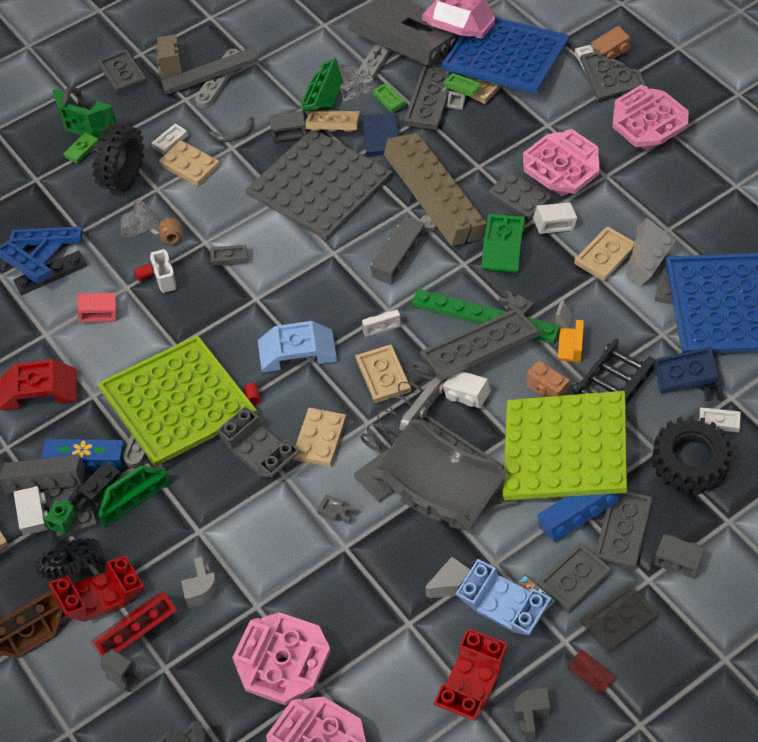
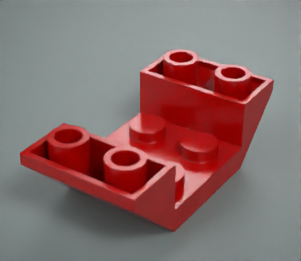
[0,359,77,410]
[48,555,144,622]
[433,628,508,721]

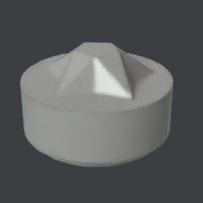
[420,215,437,232]

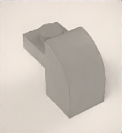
[181,557,217,608]

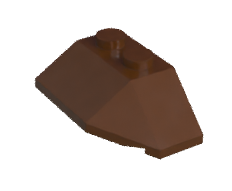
[0,590,63,658]

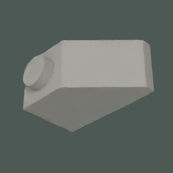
[426,557,470,598]

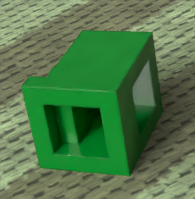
[44,499,77,534]

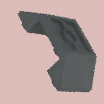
[217,406,300,477]

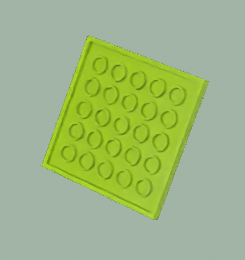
[97,335,257,467]
[503,391,627,500]

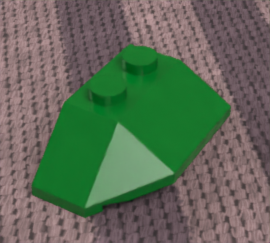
[300,58,342,111]
[99,465,171,528]

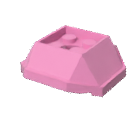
[422,0,495,39]
[612,85,688,151]
[523,129,599,196]
[232,612,331,705]
[266,697,366,742]

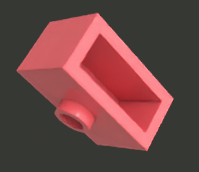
[77,292,116,322]

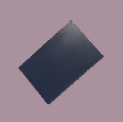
[362,112,398,156]
[655,347,719,394]

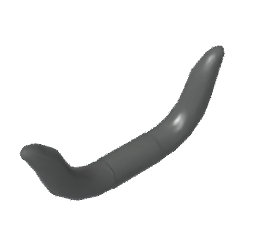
[62,86,84,108]
[208,116,253,142]

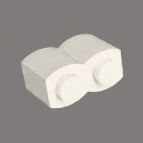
[150,249,177,293]

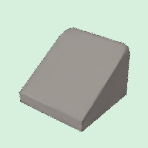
[446,91,467,110]
[555,301,573,328]

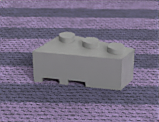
[626,218,676,287]

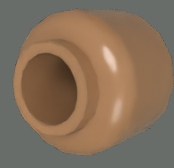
[158,218,183,244]

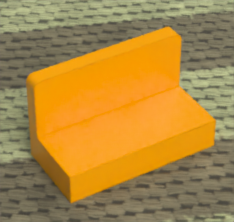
[558,320,584,362]

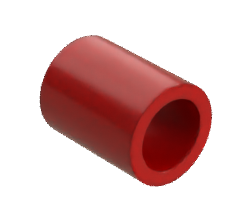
[133,263,154,281]
[244,383,261,405]

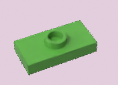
[444,73,482,97]
[372,83,405,113]
[64,132,99,164]

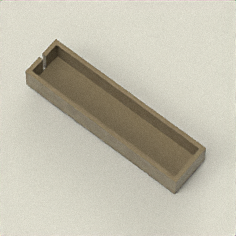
[384,133,487,246]

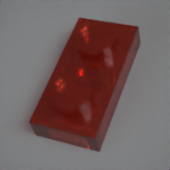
[567,649,616,695]

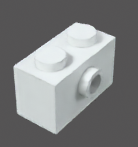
[533,203,577,234]
[443,371,491,408]
[14,486,48,535]

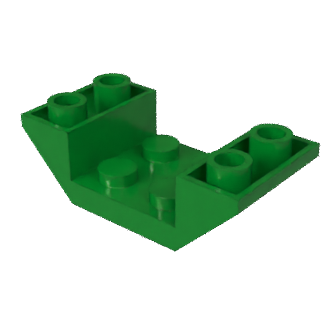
[52,89,117,138]
[481,212,526,273]

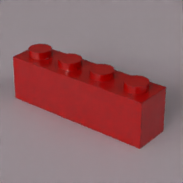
[90,591,177,658]

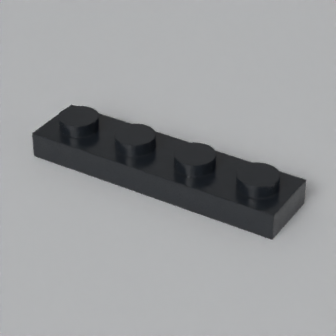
[13,250,87,296]

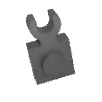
[499,290,534,316]
[317,494,356,523]

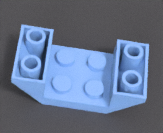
[258,321,337,373]
[456,559,552,635]

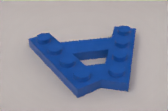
[0,227,83,284]

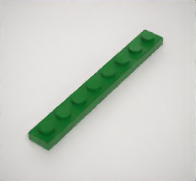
[411,289,560,344]

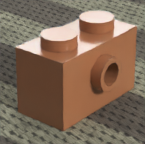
[591,26,631,59]
[526,360,570,397]

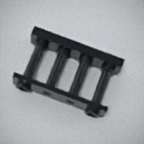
[572,338,656,406]

